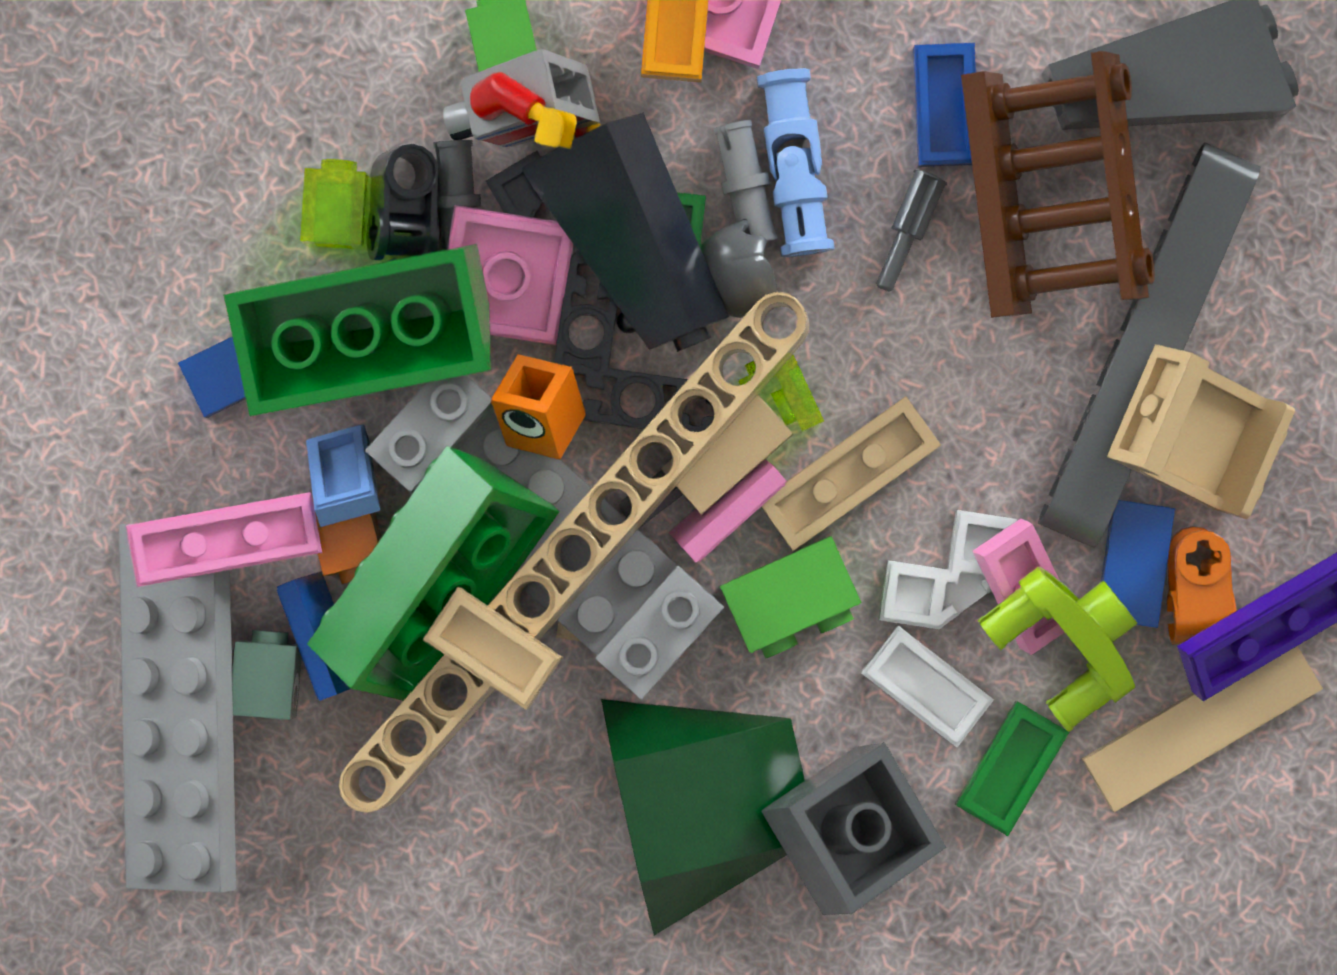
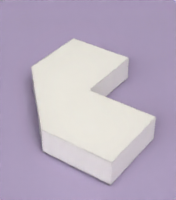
[878,510,1017,629]

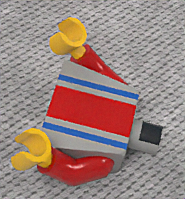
[443,49,603,149]

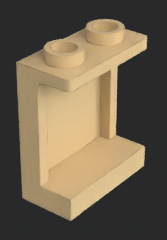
[1107,344,1295,519]

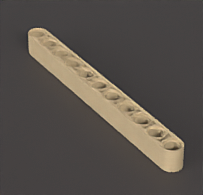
[339,292,809,813]

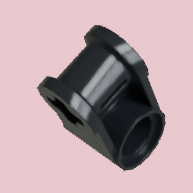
[366,144,439,261]

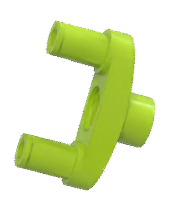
[978,566,1138,732]

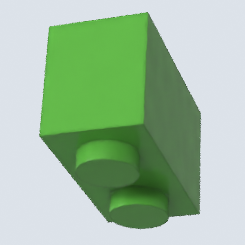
[719,536,862,659]

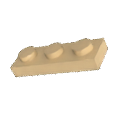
[761,396,941,551]

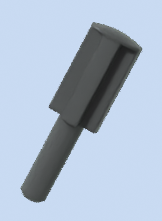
[876,170,947,292]

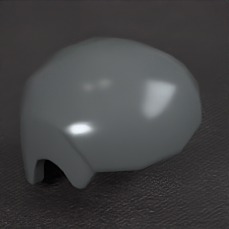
[701,220,778,318]

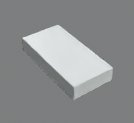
[860,625,994,747]

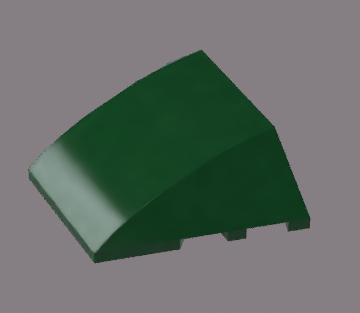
[601,699,805,935]

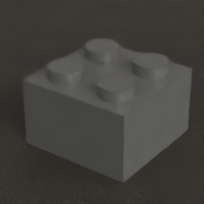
[761,742,947,915]

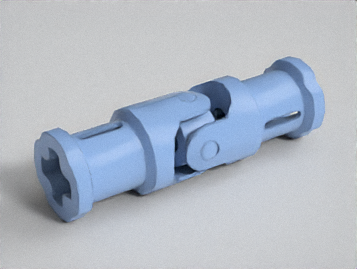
[757,68,835,257]

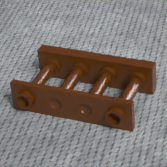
[961,51,1155,318]

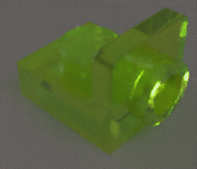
[738,355,824,433]

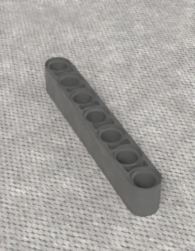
[1038,142,1261,548]

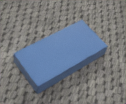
[306,425,380,527]

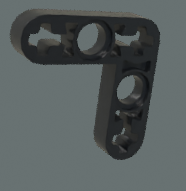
[554,251,714,432]

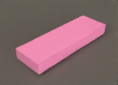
[125,492,322,587]

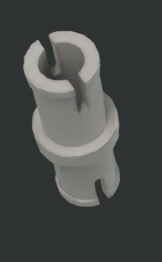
[714,120,778,241]

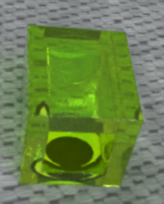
[300,159,371,250]

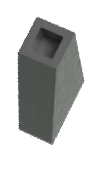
[1042,0,1299,130]

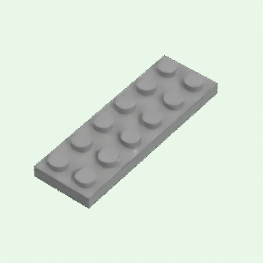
[119,524,236,893]

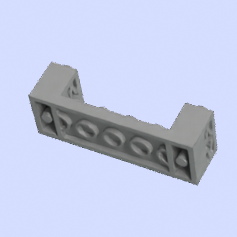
[365,375,724,700]

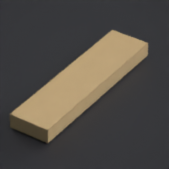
[1081,646,1323,812]

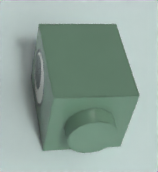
[232,630,302,720]

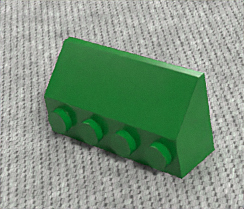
[224,244,491,416]
[307,446,560,701]

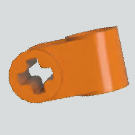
[1167,526,1236,645]

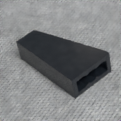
[522,113,729,352]

